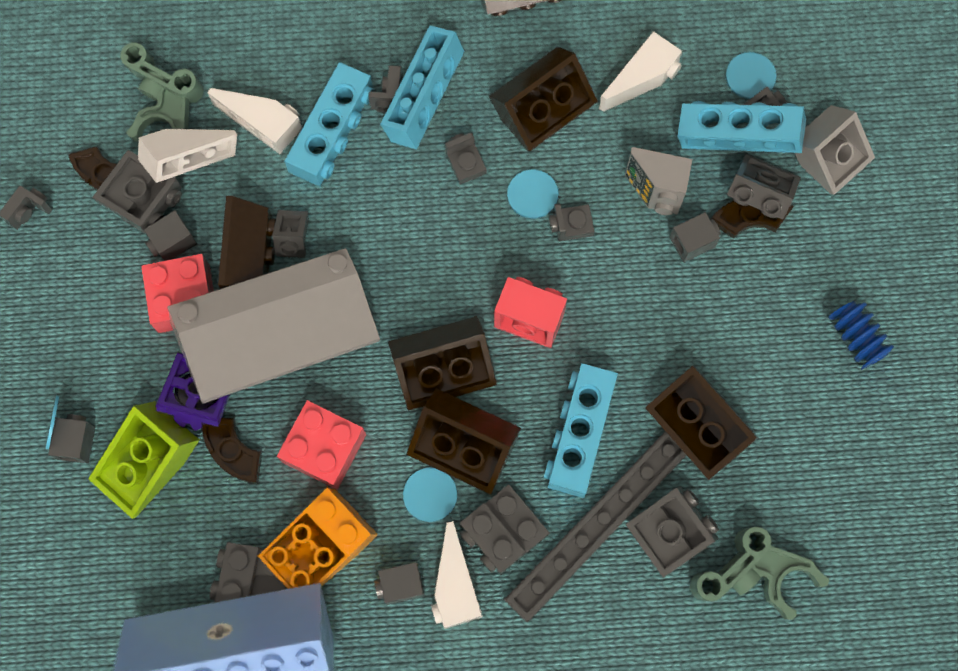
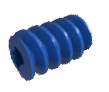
[828,301,894,370]

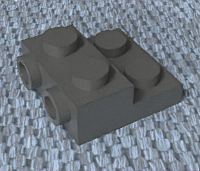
[93,150,182,235]
[727,154,801,220]
[459,484,550,575]
[625,486,719,578]
[210,542,287,603]

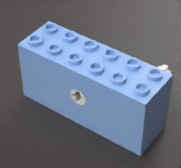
[113,583,334,671]

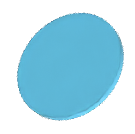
[726,52,776,99]
[507,170,559,219]
[45,395,59,449]
[403,468,457,522]

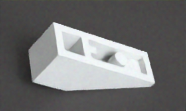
[599,31,682,112]
[207,88,302,154]
[138,129,237,183]
[431,521,482,629]

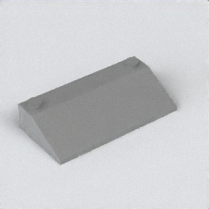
[167,248,380,404]

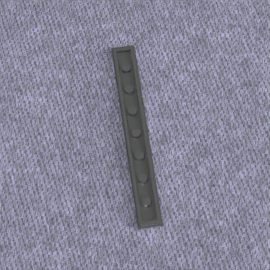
[504,431,686,623]

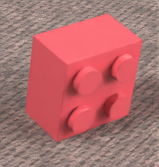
[141,254,214,333]
[494,277,567,348]
[277,400,366,490]

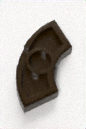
[68,146,117,190]
[710,200,794,239]
[202,418,262,484]

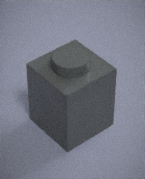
[144,211,197,261]
[669,212,720,263]
[48,414,95,464]
[374,562,425,605]

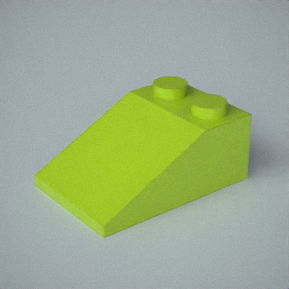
[88,401,199,519]

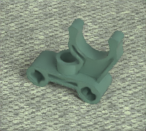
[120,42,204,142]
[690,527,829,620]

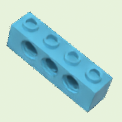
[380,25,464,150]
[284,62,375,187]
[677,101,806,153]
[544,363,618,498]

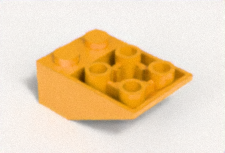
[258,488,378,589]

